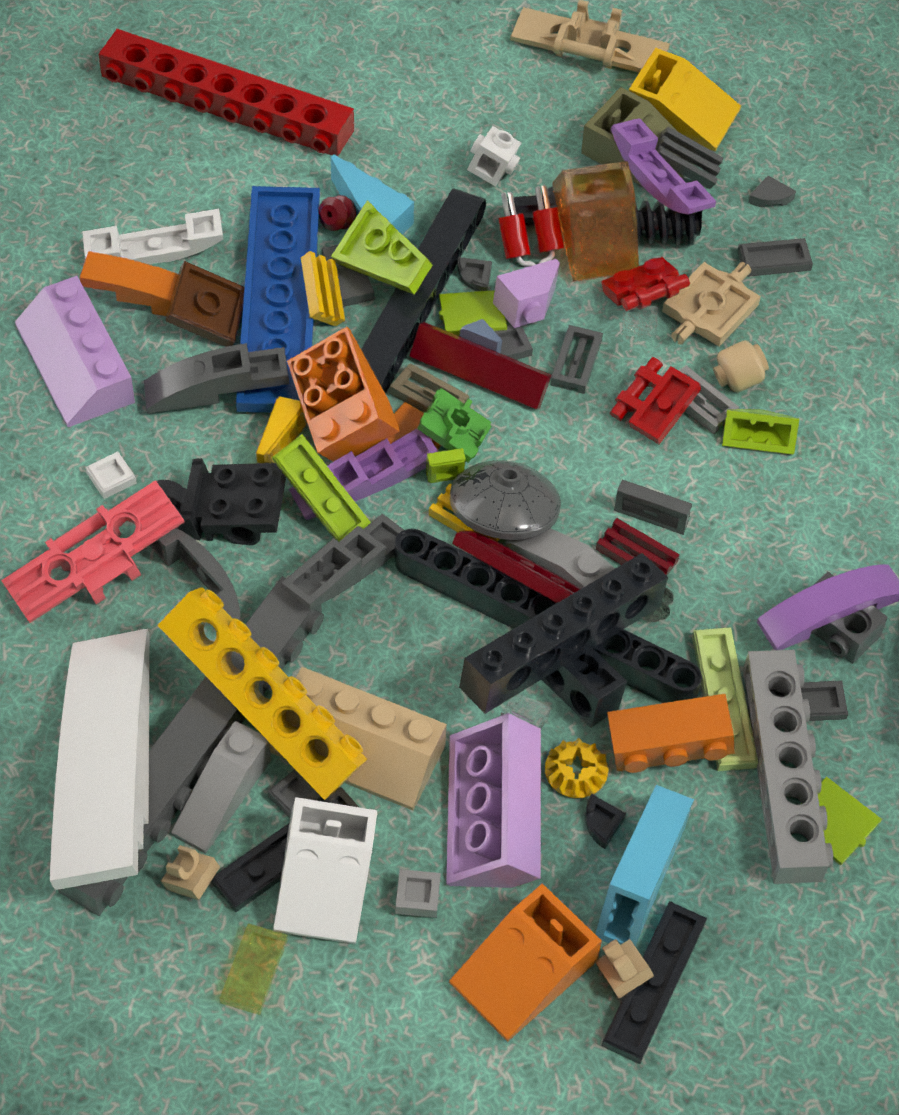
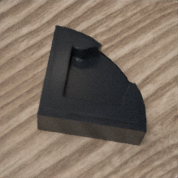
[585,794,626,849]

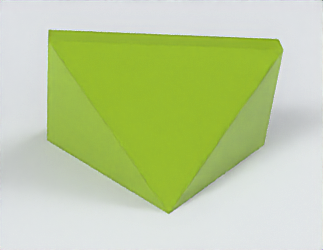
[722,409,800,455]

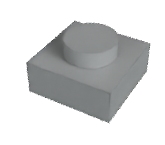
[395,869,441,918]

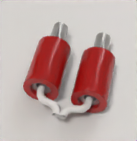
[498,185,565,266]

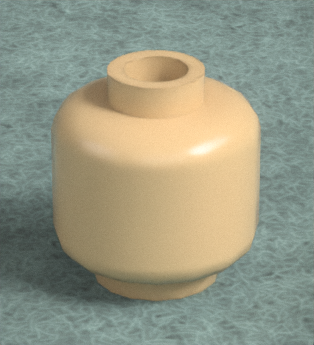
[713,340,769,393]

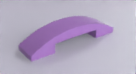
[611,118,717,214]
[757,564,899,650]

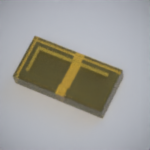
[220,923,288,1015]

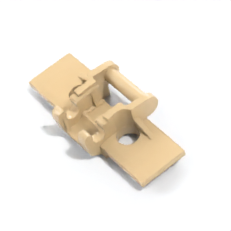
[510,0,670,72]

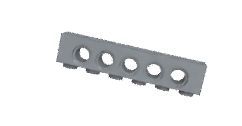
[743,650,833,884]

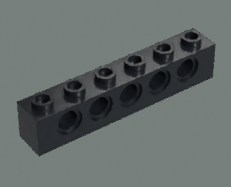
[459,553,668,714]

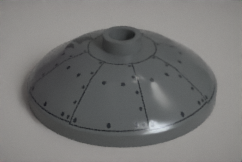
[450,460,561,540]

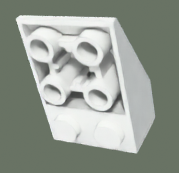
[273,797,377,944]

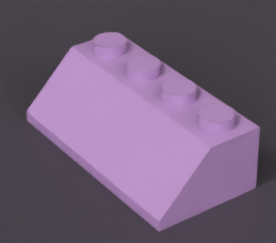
[15,276,135,427]
[446,713,541,888]

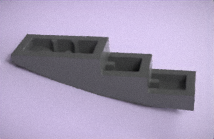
[281,514,404,609]

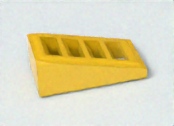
[256,397,307,463]

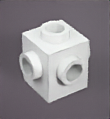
[467,126,521,187]

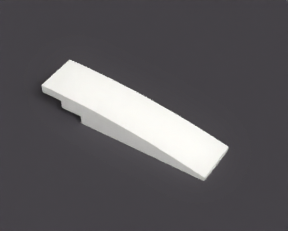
[50,629,150,890]

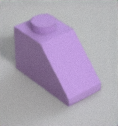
[493,259,560,328]

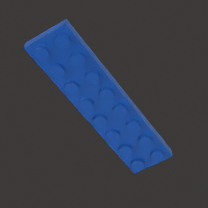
[236,186,320,413]

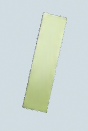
[692,627,758,771]

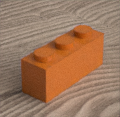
[607,694,735,773]

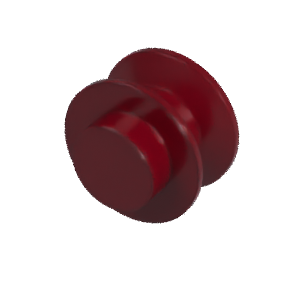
[319,195,356,231]

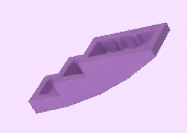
[288,429,438,520]

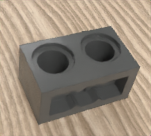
[811,571,888,664]

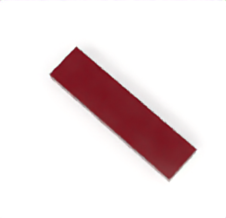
[409,322,552,409]
[452,531,582,603]

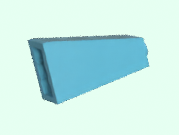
[595,785,694,947]

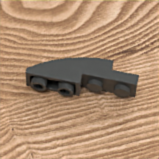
[144,343,290,413]

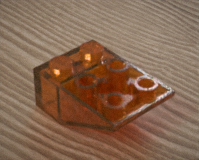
[552,161,639,282]

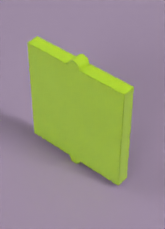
[439,290,507,336]
[800,776,882,865]

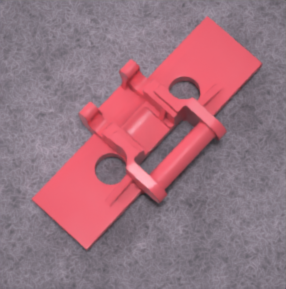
[1,480,185,623]

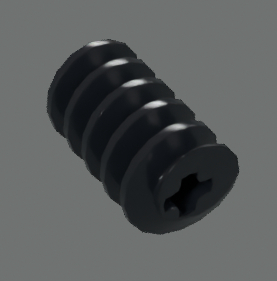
[630,200,702,245]

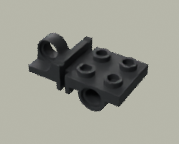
[157,458,286,546]

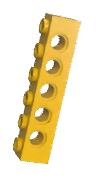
[158,587,368,800]

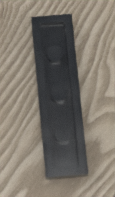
[211,787,360,912]
[601,901,707,1064]

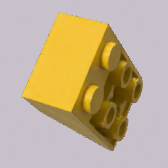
[629,48,741,151]

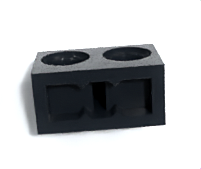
[542,648,627,728]

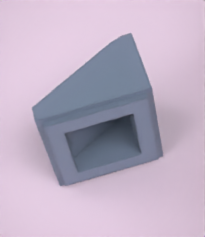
[460,319,502,353]

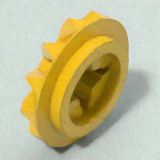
[545,738,609,798]

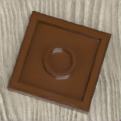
[165,261,245,347]

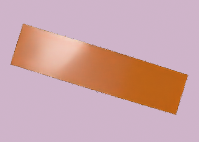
[79,251,178,316]

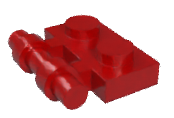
[601,257,690,311]
[610,357,701,445]

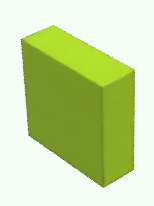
[425,448,466,483]

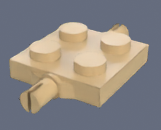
[662,262,761,347]

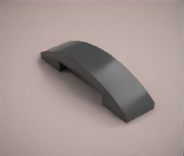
[149,528,241,621]

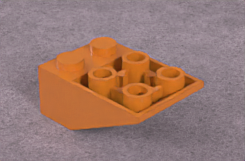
[287,326,400,462]
[449,883,602,1042]

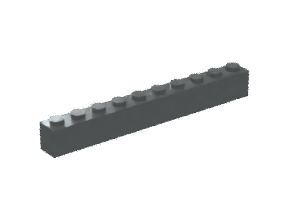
[58,576,324,916]

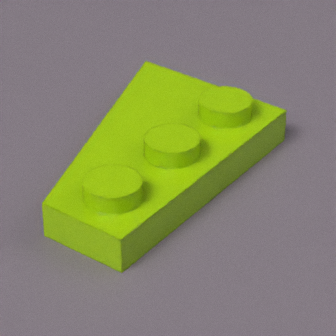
[331,200,433,294]

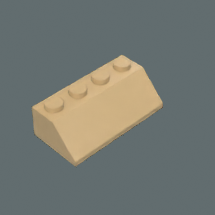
[270,667,447,810]

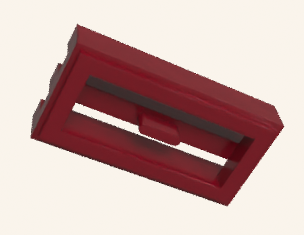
[595,518,680,576]

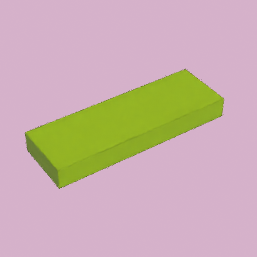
[272,434,371,542]

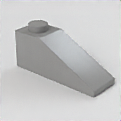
[506,528,616,588]
[171,721,271,854]

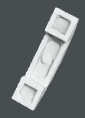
[82,209,223,264]

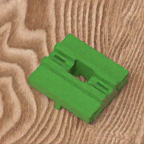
[417,388,491,463]

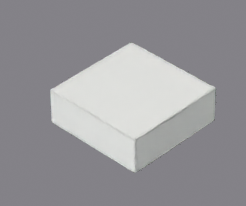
[86,452,137,499]

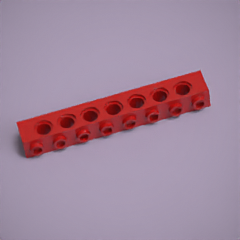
[98,29,354,156]

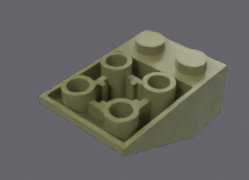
[581,87,695,187]

